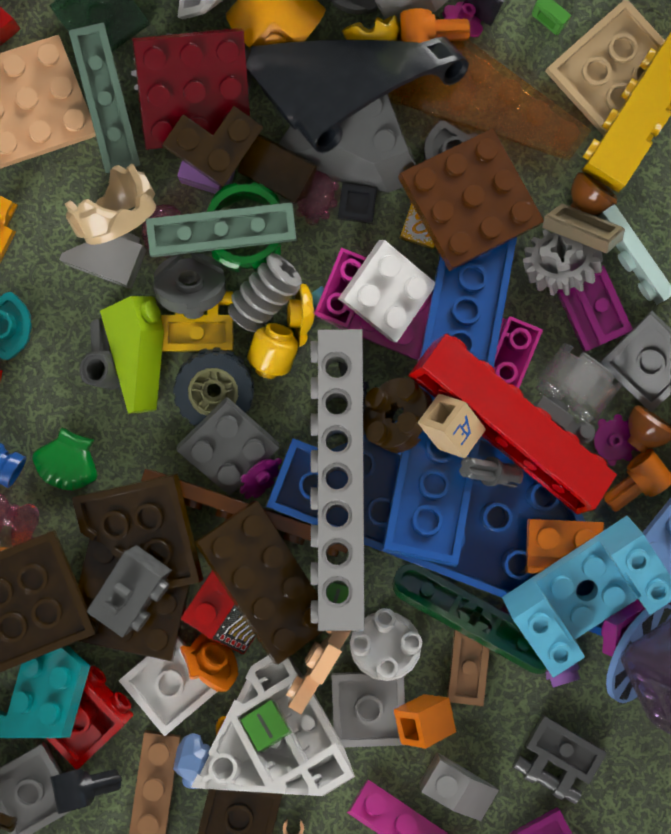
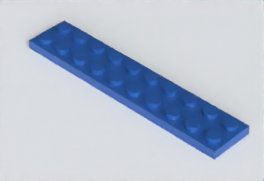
[382,238,517,567]

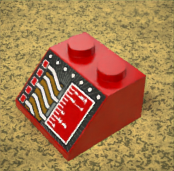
[181,570,256,654]

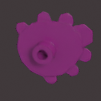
[594,414,639,466]
[240,458,282,499]

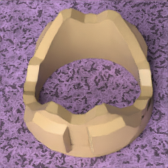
[64,164,156,245]

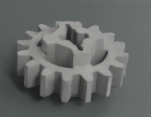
[523,229,603,296]

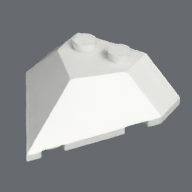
[191,656,355,796]

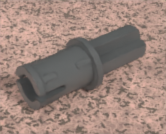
[459,457,523,487]

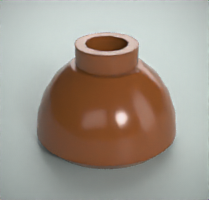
[570,172,617,215]
[627,405,671,453]

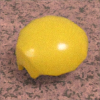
[341,15,400,41]

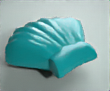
[0,292,32,360]

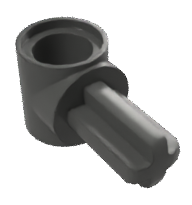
[79,318,120,390]

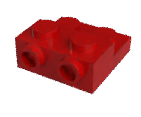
[46,666,134,770]

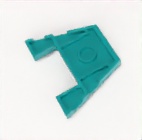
[0,645,90,738]

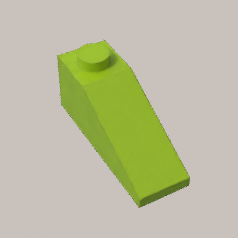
[100,296,164,414]

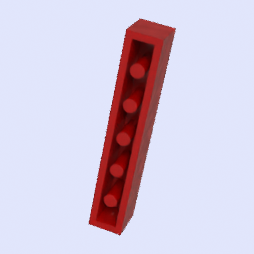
[408,333,617,515]

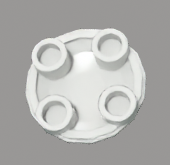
[350,608,422,681]

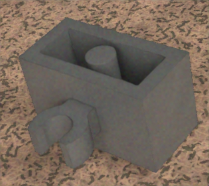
[87,545,172,638]

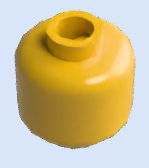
[247,323,299,379]

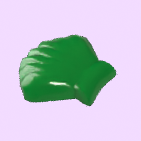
[32,427,98,491]

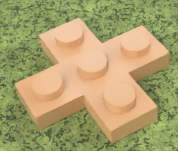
[286,631,351,714]

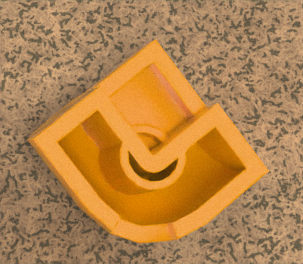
[226,0,326,48]

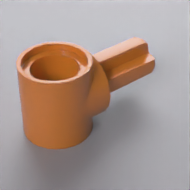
[400,8,470,43]
[603,449,671,512]

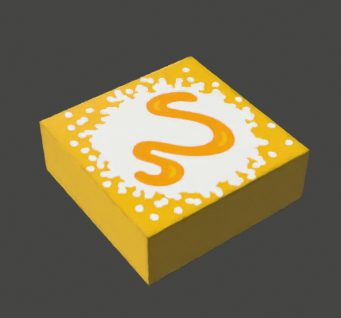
[400,203,434,250]

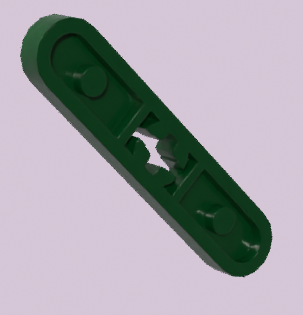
[392,564,548,674]

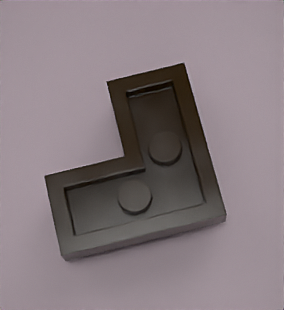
[162,106,263,188]

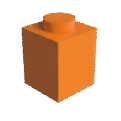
[394,694,456,749]

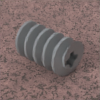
[228,253,302,332]

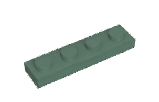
[68,22,141,174]
[146,202,297,257]

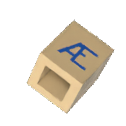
[418,394,486,459]

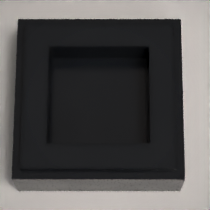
[338,183,378,224]

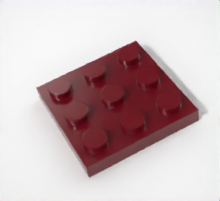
[132,28,250,150]

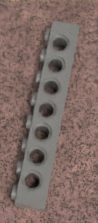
[311,329,364,631]

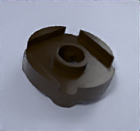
[363,378,433,453]

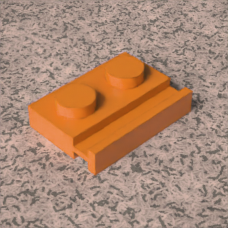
[525,519,604,573]

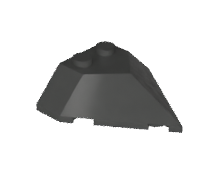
[278,94,416,193]

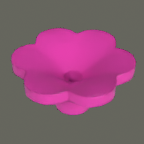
[442,2,483,38]

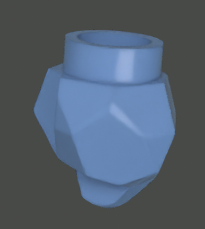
[173,733,211,789]

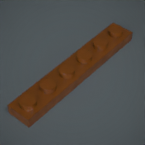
[141,469,348,557]

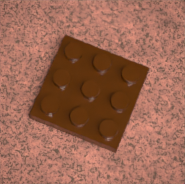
[398,128,544,271]

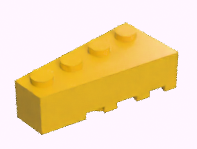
[582,33,671,193]

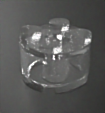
[535,343,622,423]

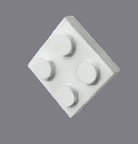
[338,240,435,342]
[118,637,218,736]

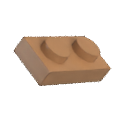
[447,630,490,706]

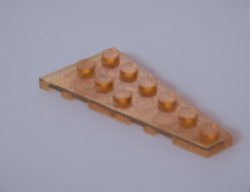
[388,13,591,161]

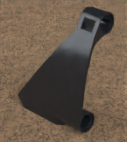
[246,37,469,154]

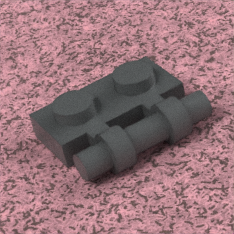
[533,396,595,446]
[512,714,607,804]

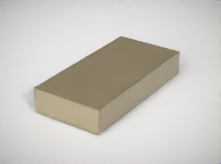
[542,203,625,254]

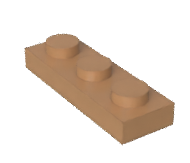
[129,730,181,834]

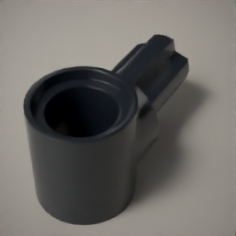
[50,769,122,814]

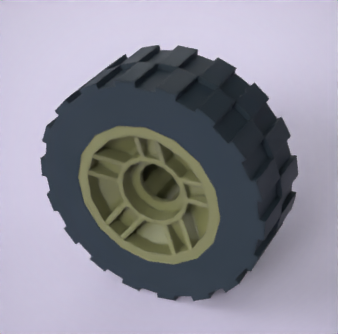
[173,347,254,426]

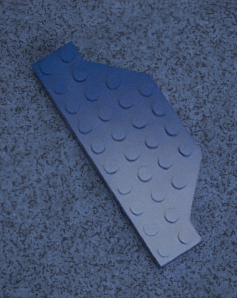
[266,420,604,636]

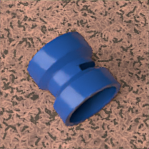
[0,443,27,488]

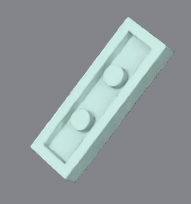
[598,204,671,305]

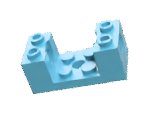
[502,516,671,678]

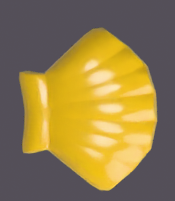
[287,284,315,347]

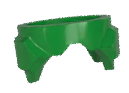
[207,183,281,272]

